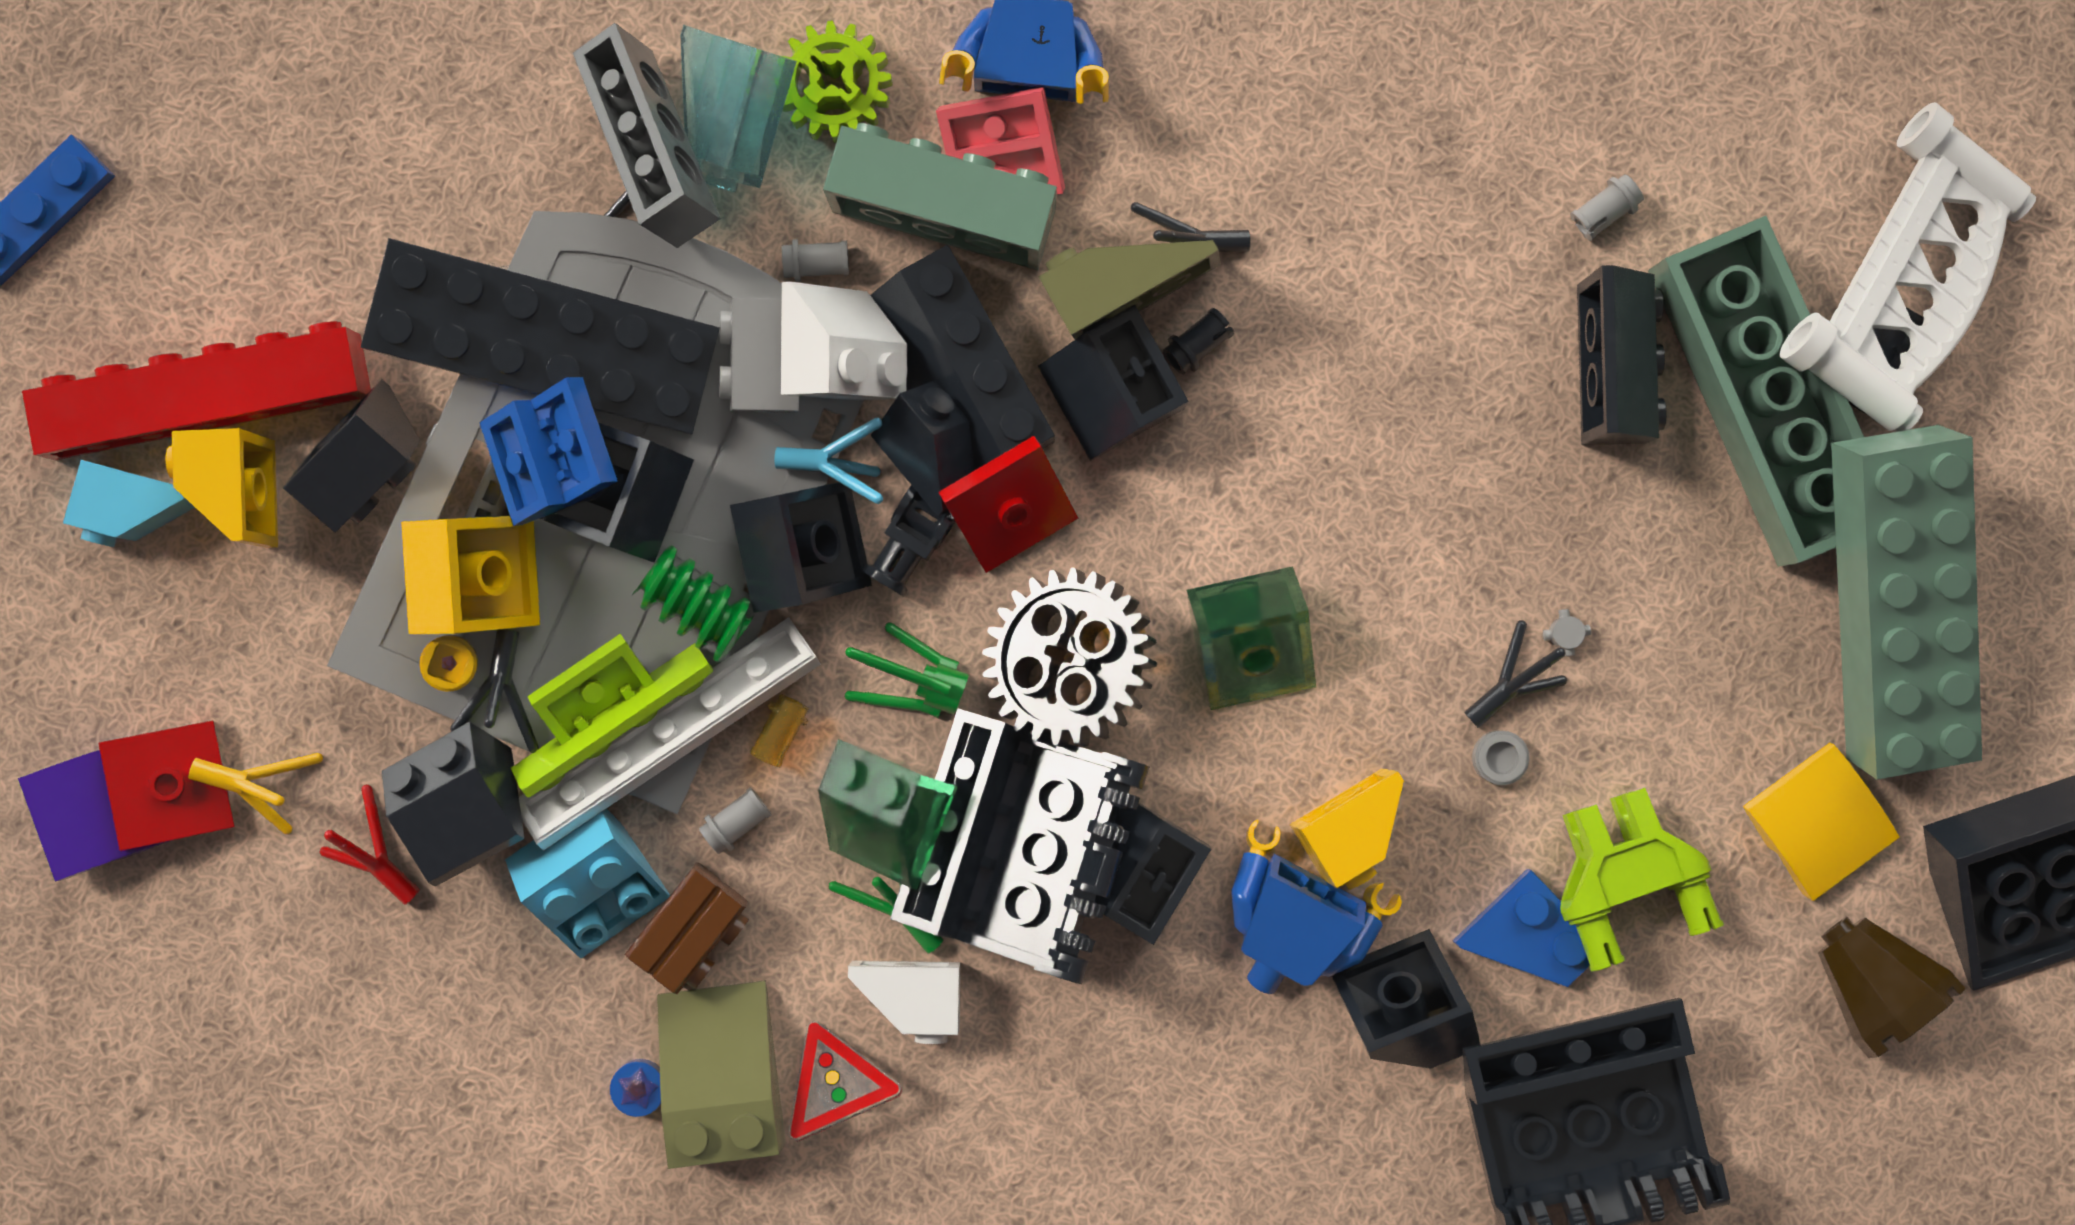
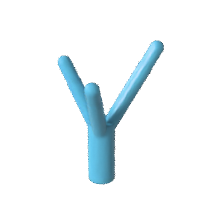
[774,418,883,504]

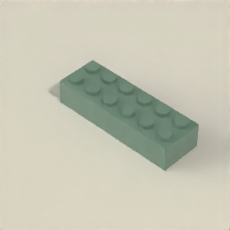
[1648,216,1864,567]
[1831,425,1982,780]

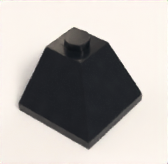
[1331,929,1481,1069]

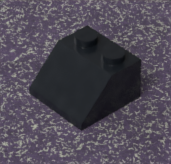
[283,379,420,533]
[540,423,694,563]
[730,482,872,613]
[382,722,525,887]

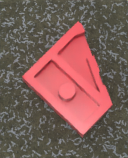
[936,87,1065,194]

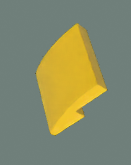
[1743,742,1900,901]

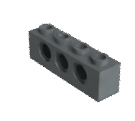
[573,23,721,248]

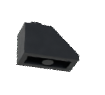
[870,380,975,517]

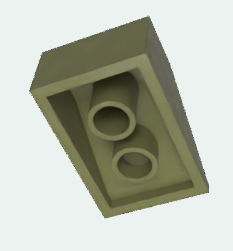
[1038,240,1221,339]
[657,980,786,1169]

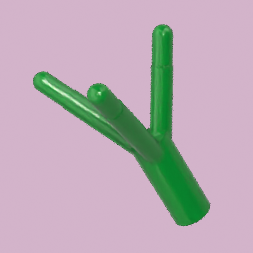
[828,838,944,954]

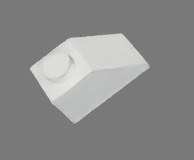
[848,961,961,1044]

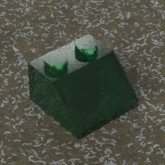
[1186,566,1316,710]
[818,739,958,890]

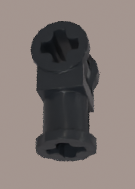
[863,485,955,597]

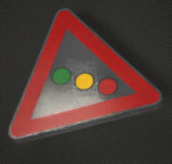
[788,1020,902,1142]

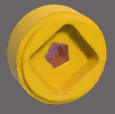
[419,635,478,692]

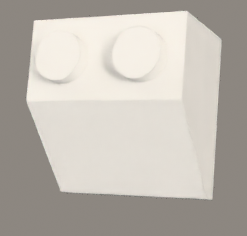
[781,282,907,400]

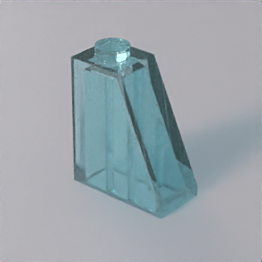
[680,25,797,192]

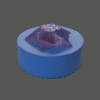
[610,1059,661,1117]

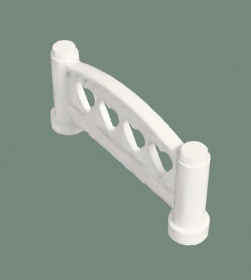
[1780,102,2036,432]

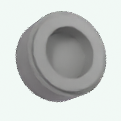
[1472,730,1529,785]

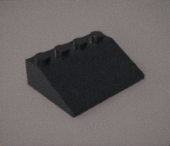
[1923,775,2075,991]

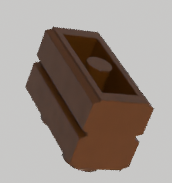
[624,862,749,995]

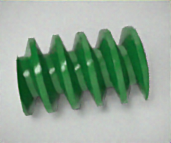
[631,545,755,663]

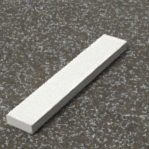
[519,617,821,851]

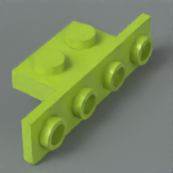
[511,634,713,797]

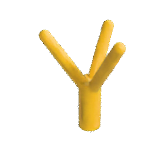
[188,753,323,834]

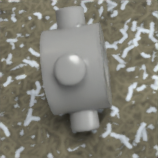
[1543,609,1591,657]

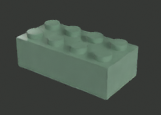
[823,123,1057,270]

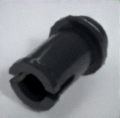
[1163,308,1234,374]

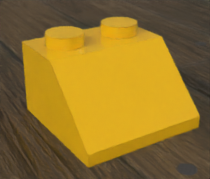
[165,428,278,548]
[401,516,540,634]
[1290,769,1404,890]

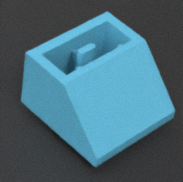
[505,808,670,959]

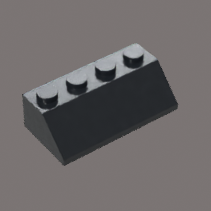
[870,244,1055,470]

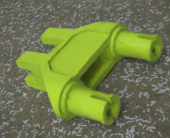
[1560,788,1724,972]

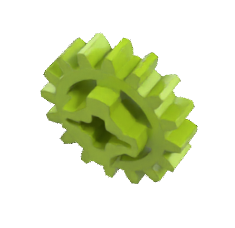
[774,20,893,143]

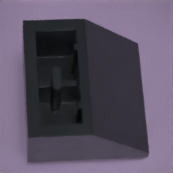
[1038,305,1189,461]
[1095,803,1212,945]

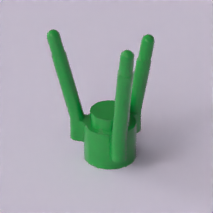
[844,622,969,718]

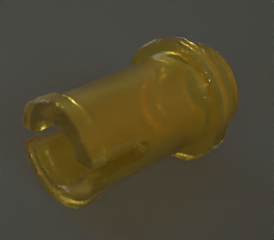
[750,694,809,768]

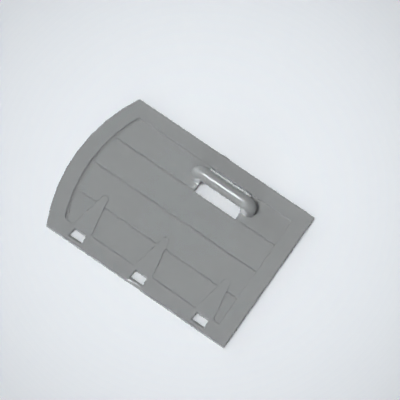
[327,211,863,814]

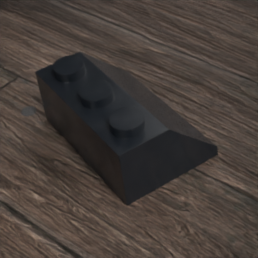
[1577,265,1667,445]

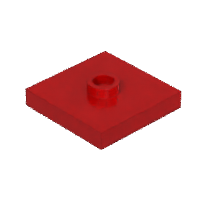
[939,436,1079,573]
[98,720,235,851]

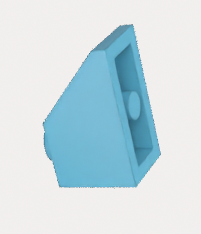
[63,460,195,547]

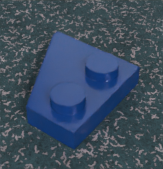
[1452,869,1590,987]

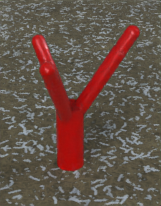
[319,784,420,905]

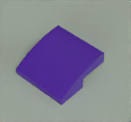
[18,750,172,882]

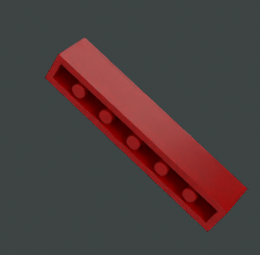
[22,321,371,461]

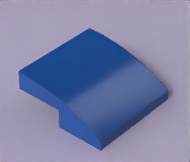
[479,377,618,526]

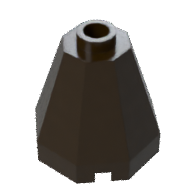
[1818,917,1966,1058]

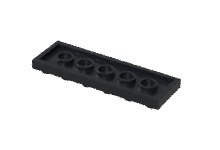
[361,238,720,435]

